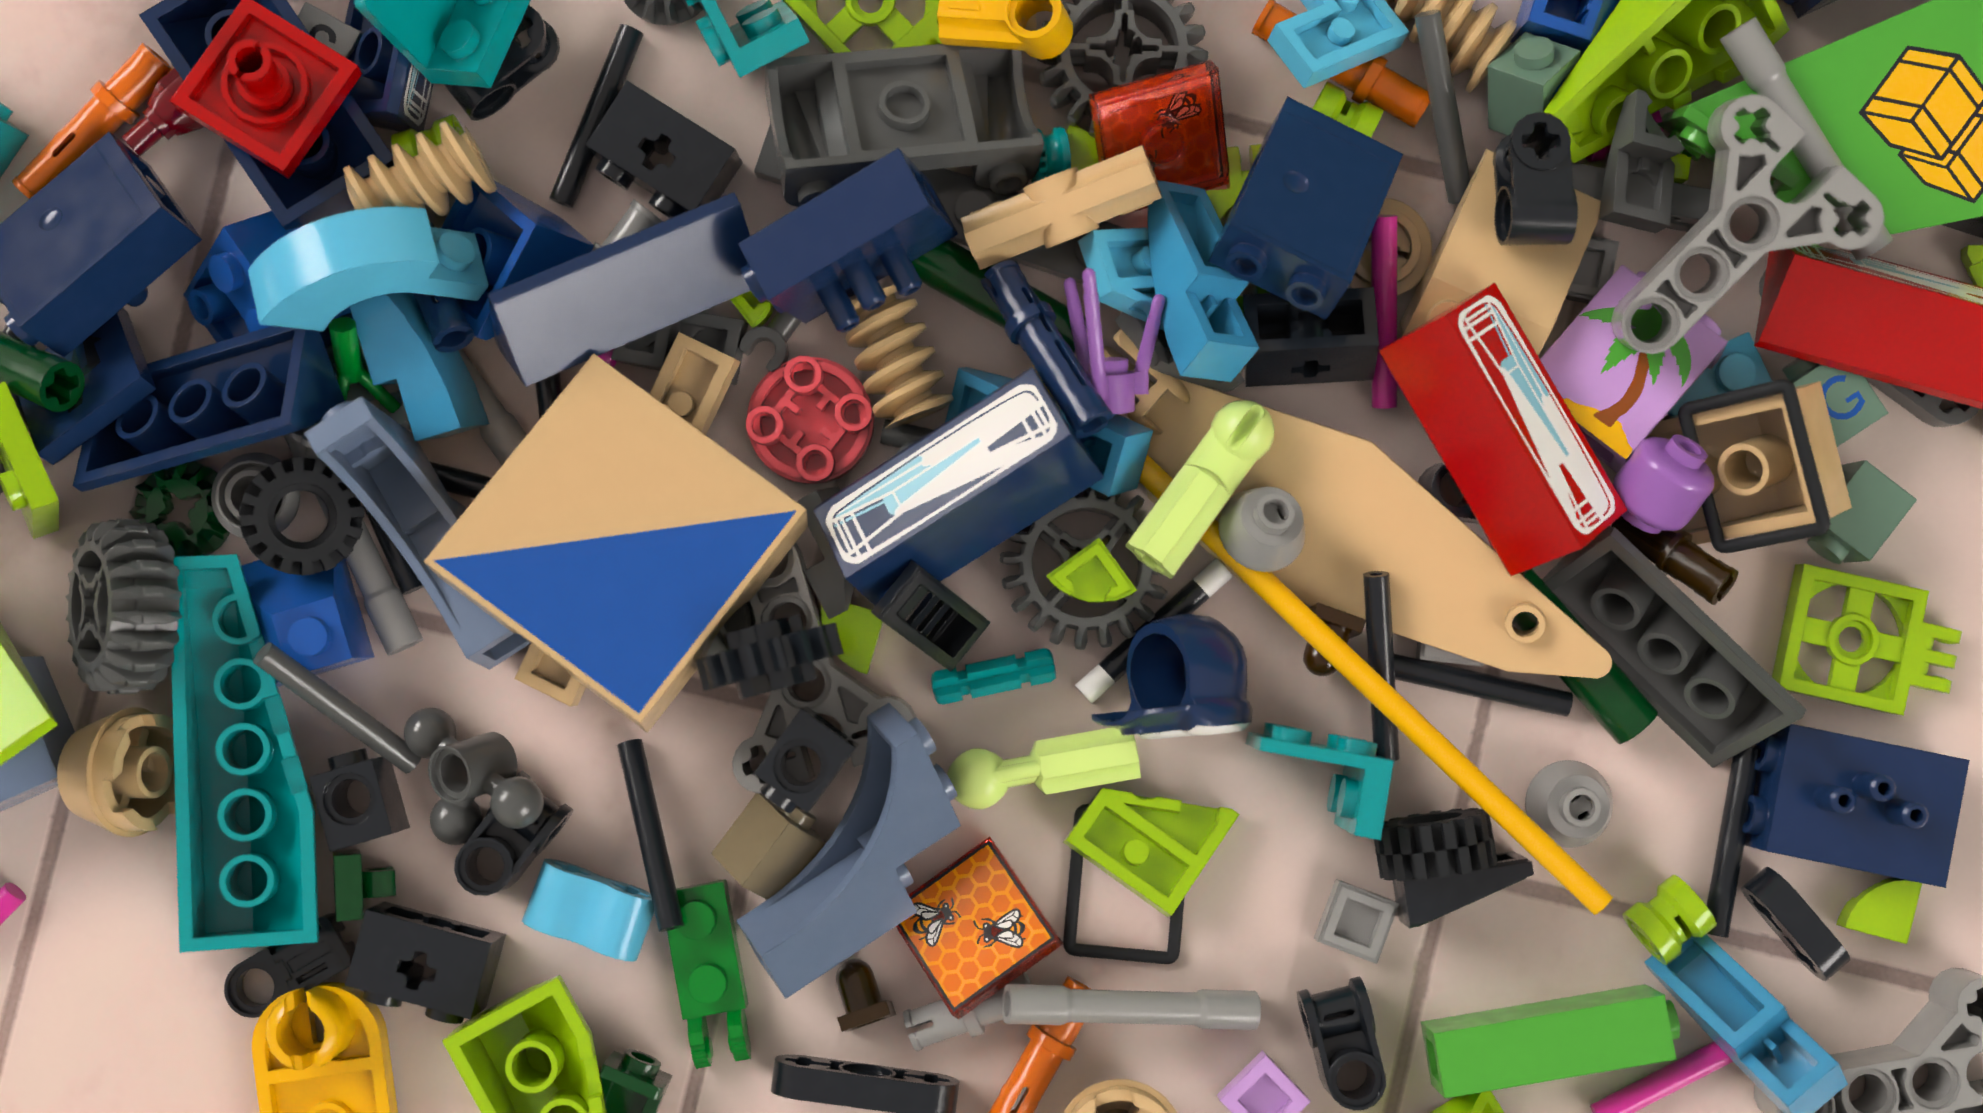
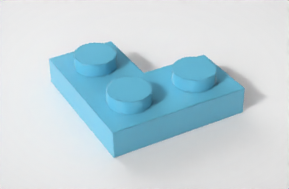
[1267,0,1410,89]

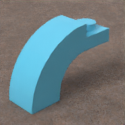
[248,206,489,331]

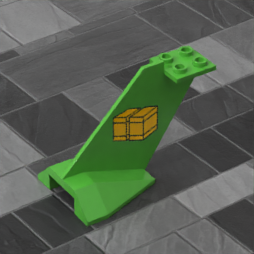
[1657,0,1983,248]

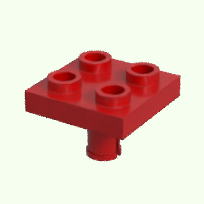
[170,0,362,179]

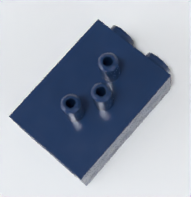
[1208,96,1403,320]
[0,132,202,358]
[738,148,958,332]
[1742,724,1970,888]

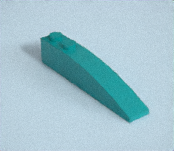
[171,554,319,953]

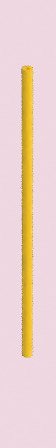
[1033,365,1613,915]

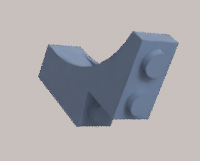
[304,396,531,670]
[736,703,961,999]

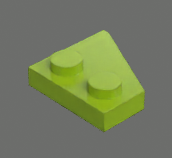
[0,382,59,539]
[1063,788,1240,917]

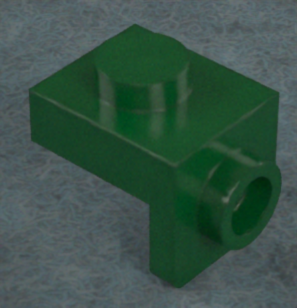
[599,1049,673,1113]

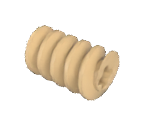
[1385,0,1517,94]
[343,121,497,216]
[845,285,954,429]

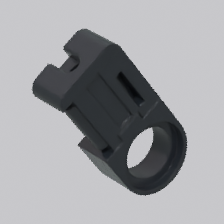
[224,913,356,1018]

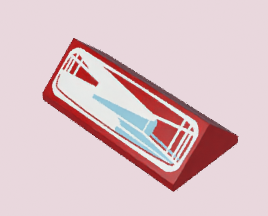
[1754,245,1983,409]
[1378,283,1627,576]

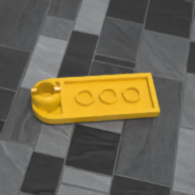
[252,982,398,1113]

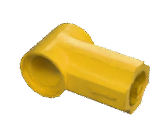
[937,0,1073,60]

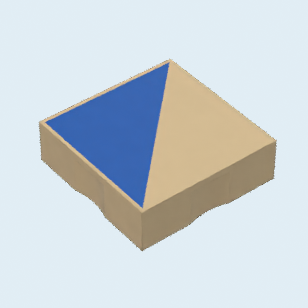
[424,354,808,733]

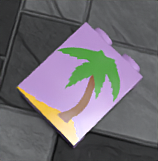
[1540,264,1728,473]

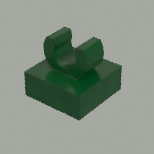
[332,849,396,922]

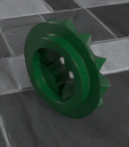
[129,461,230,557]

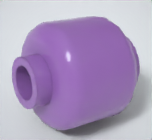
[1613,434,1714,534]

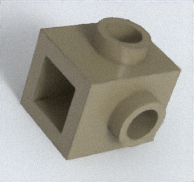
[711,793,826,899]

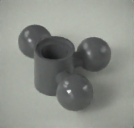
[404,708,544,845]

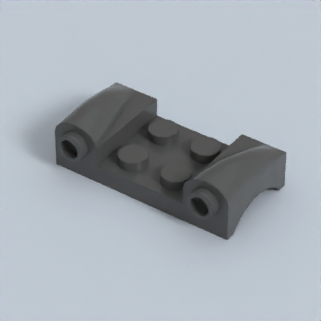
[765,44,1044,207]

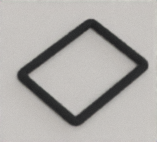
[1678,379,1831,553]
[1063,804,1185,964]

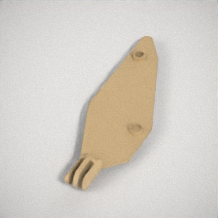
[1104,329,1612,678]

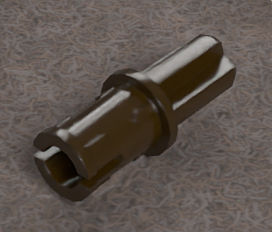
[1611,516,1738,605]

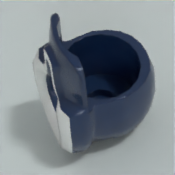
[1091,614,1253,739]

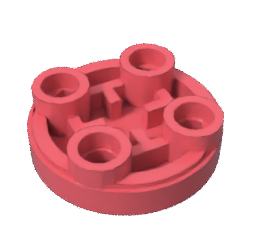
[745,355,875,484]

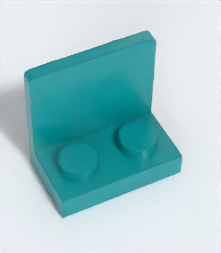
[354,0,531,88]
[685,0,810,78]
[1246,722,1394,840]

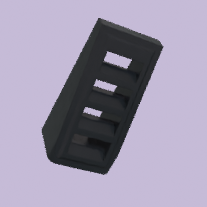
[871,560,991,672]
[1392,851,1534,929]

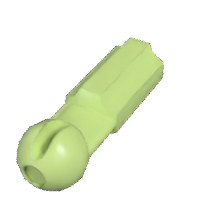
[1125,400,1274,579]
[947,727,1141,809]

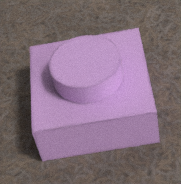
[1217,1050,1311,1113]

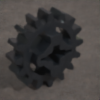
[695,614,844,699]

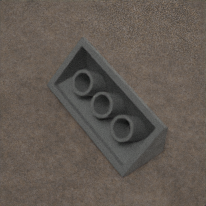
[1542,526,1806,768]

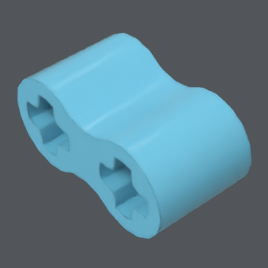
[522,859,654,962]

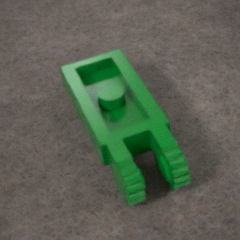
[667,879,751,1069]

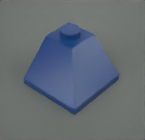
[435,180,594,341]
[242,558,375,687]

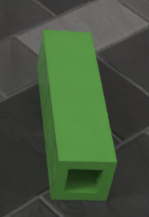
[1421,984,1680,1098]

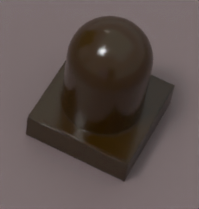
[1303,602,1366,676]
[836,959,896,1032]

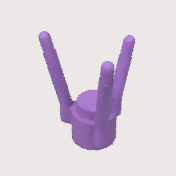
[1064,268,1165,414]

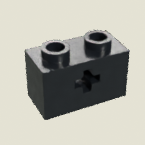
[586,80,743,219]
[1243,287,1379,387]
[345,901,506,1024]

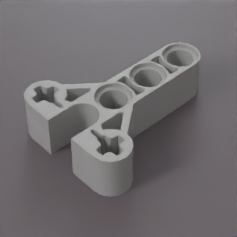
[1611,94,1885,354]
[732,543,916,793]
[1754,968,1983,1113]

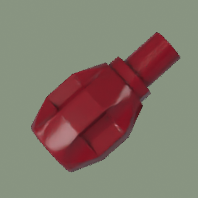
[121,68,204,156]

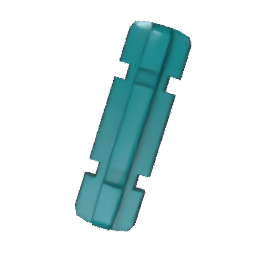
[931,648,1056,705]

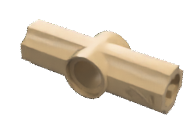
[960,145,1163,270]

